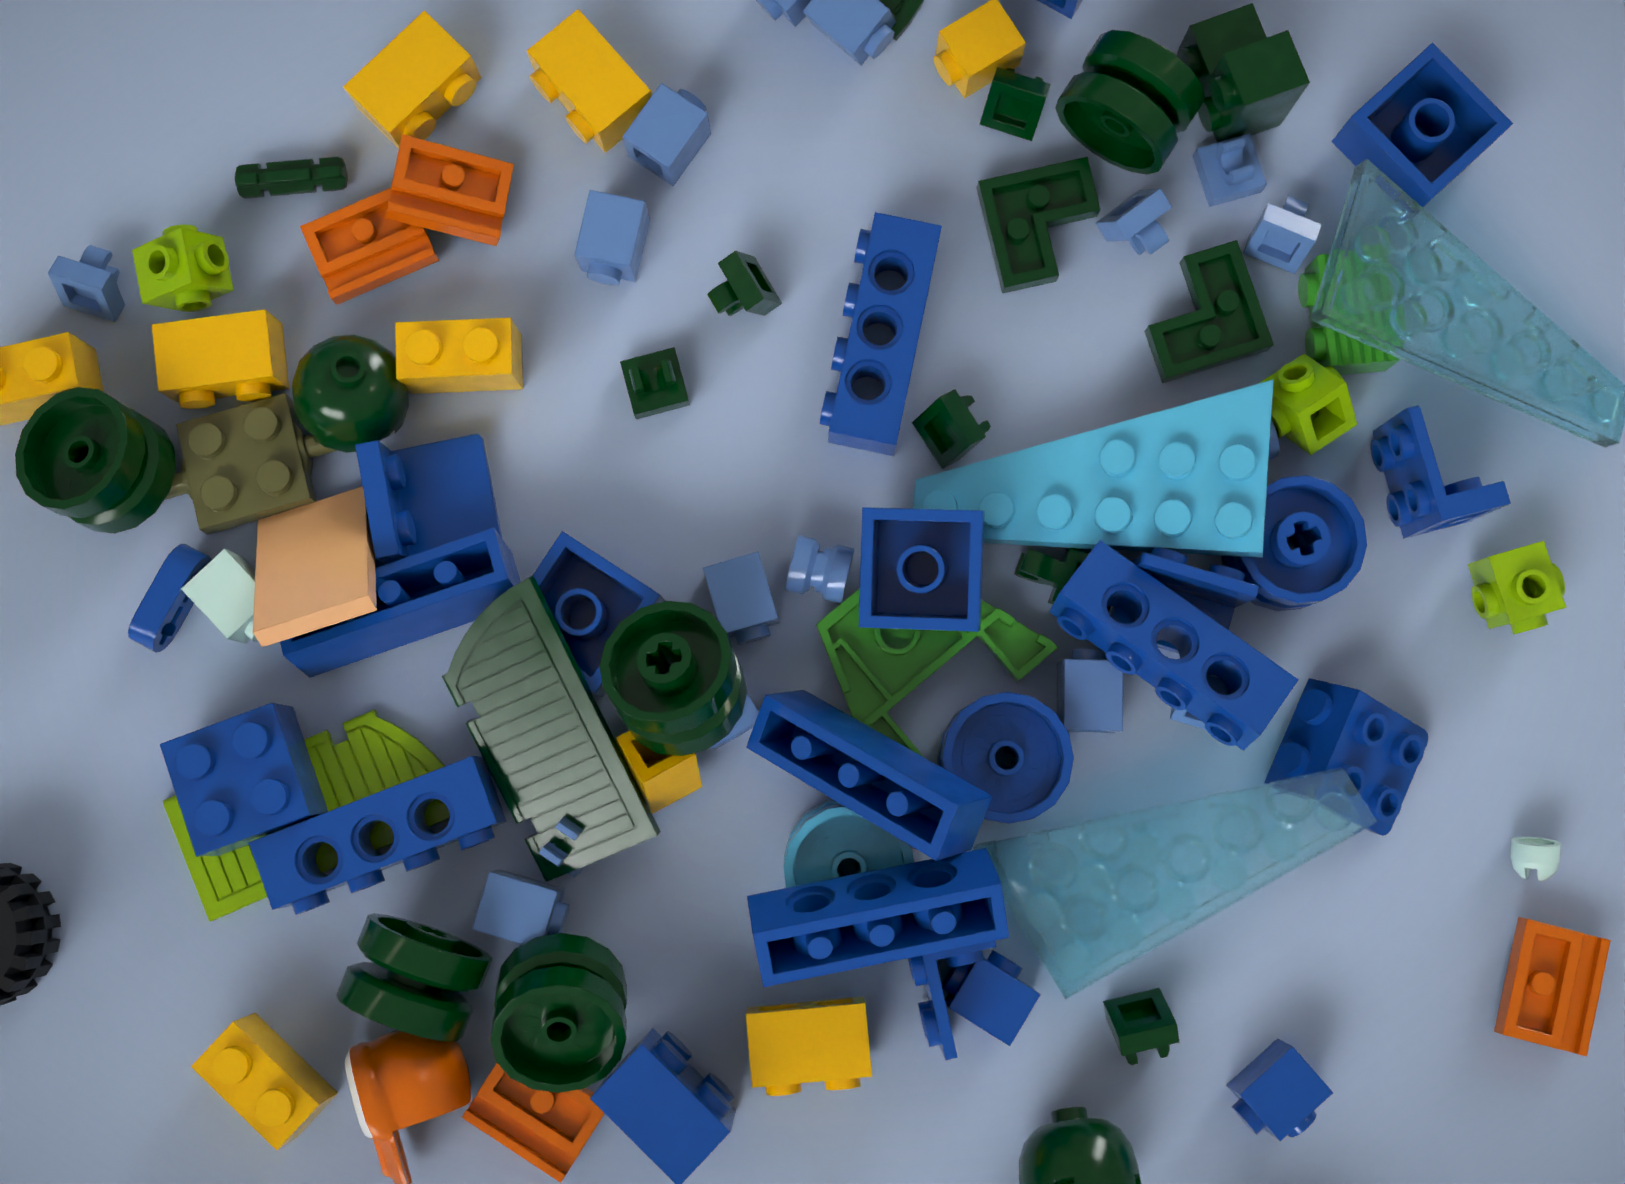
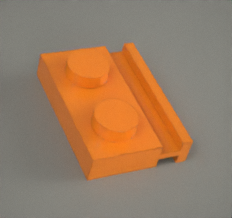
[385,134,514,246]
[300,188,439,305]
[1494,917,1611,1057]
[461,1063,605,1183]

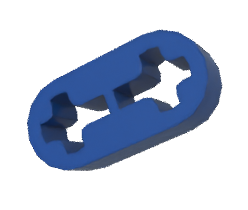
[128,544,212,653]

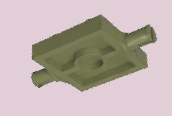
[165,393,338,535]

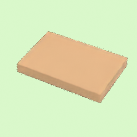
[253,486,377,647]

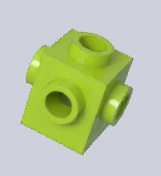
[132,224,234,312]
[1258,354,1358,456]
[1467,541,1567,635]

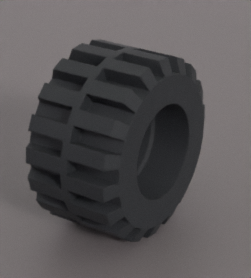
[0,863,61,1005]

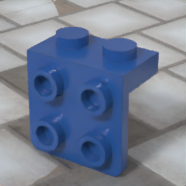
[1264,678,1428,836]

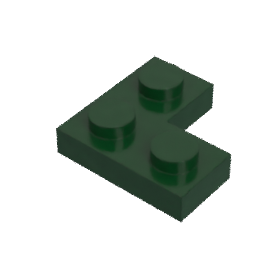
[976,157,1101,294]
[1144,240,1274,384]

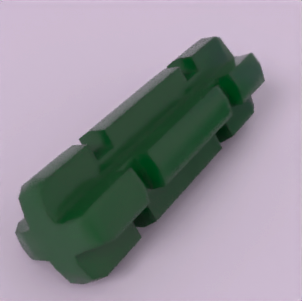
[235,157,348,199]

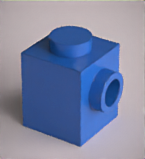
[942,950,1041,1046]
[1226,1038,1333,1141]

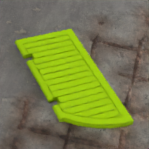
[163,709,450,922]

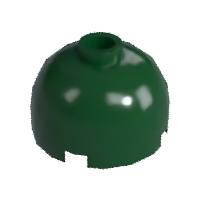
[292,335,409,453]
[1019,1107,1142,1184]

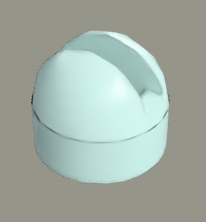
[1510,837,1561,881]

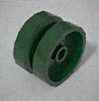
[1055,30,1205,175]
[15,387,176,534]
[599,601,747,756]
[336,913,493,1042]
[490,933,627,1093]

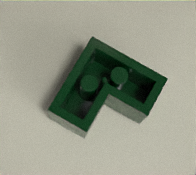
[1177,3,1310,143]

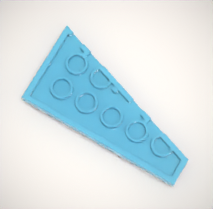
[913,380,1273,558]

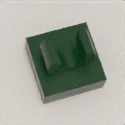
[979,67,1051,141]
[707,250,782,316]
[620,347,690,419]
[912,389,991,469]
[1103,988,1179,1065]

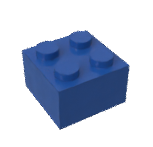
[1331,42,1513,220]
[859,507,985,632]
[533,531,665,697]
[160,702,328,857]
[590,1028,736,1184]

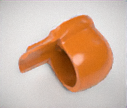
[345,1030,471,1184]

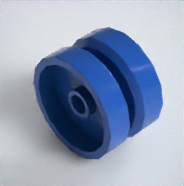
[1221,475,1367,611]
[937,692,1074,824]

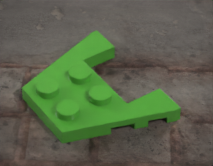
[816,588,1058,757]

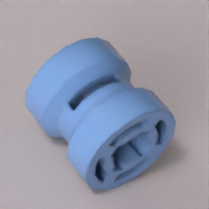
[785,535,854,604]

